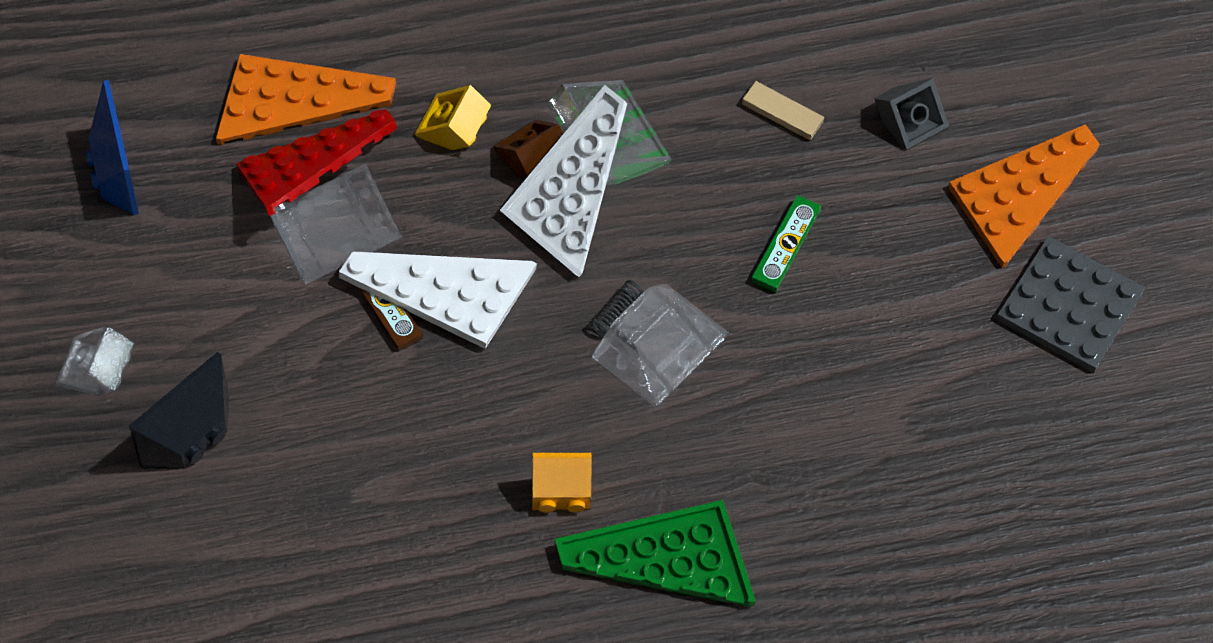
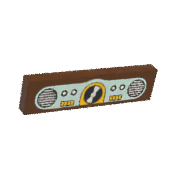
[356,286,423,351]

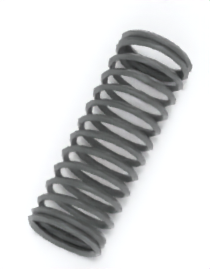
[591,280,643,337]

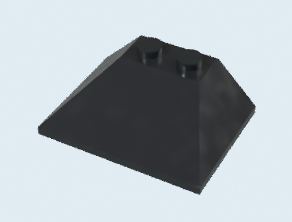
[129,352,229,469]

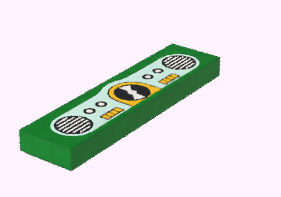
[751,195,822,293]

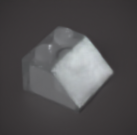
[55,326,134,396]

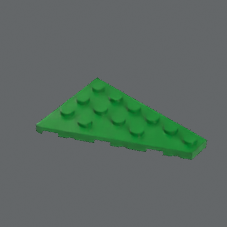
[554,500,756,607]

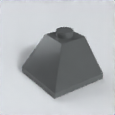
[874,78,949,149]

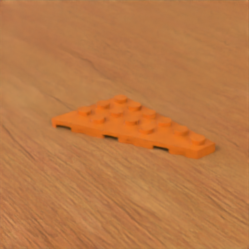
[216,54,396,145]
[948,124,1100,268]

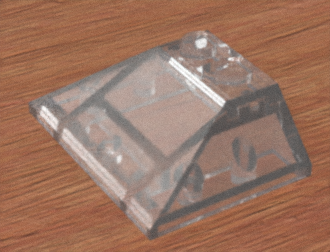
[270,163,402,285]
[593,283,729,407]

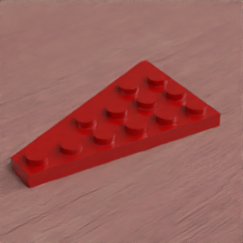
[236,109,397,216]

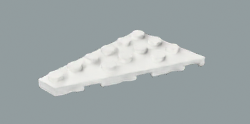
[500,85,627,277]

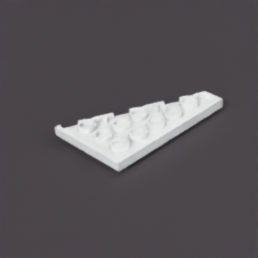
[339,252,537,349]

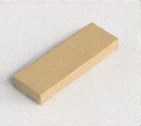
[742,81,824,141]

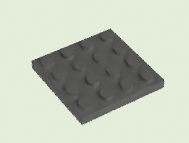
[996,236,1145,373]

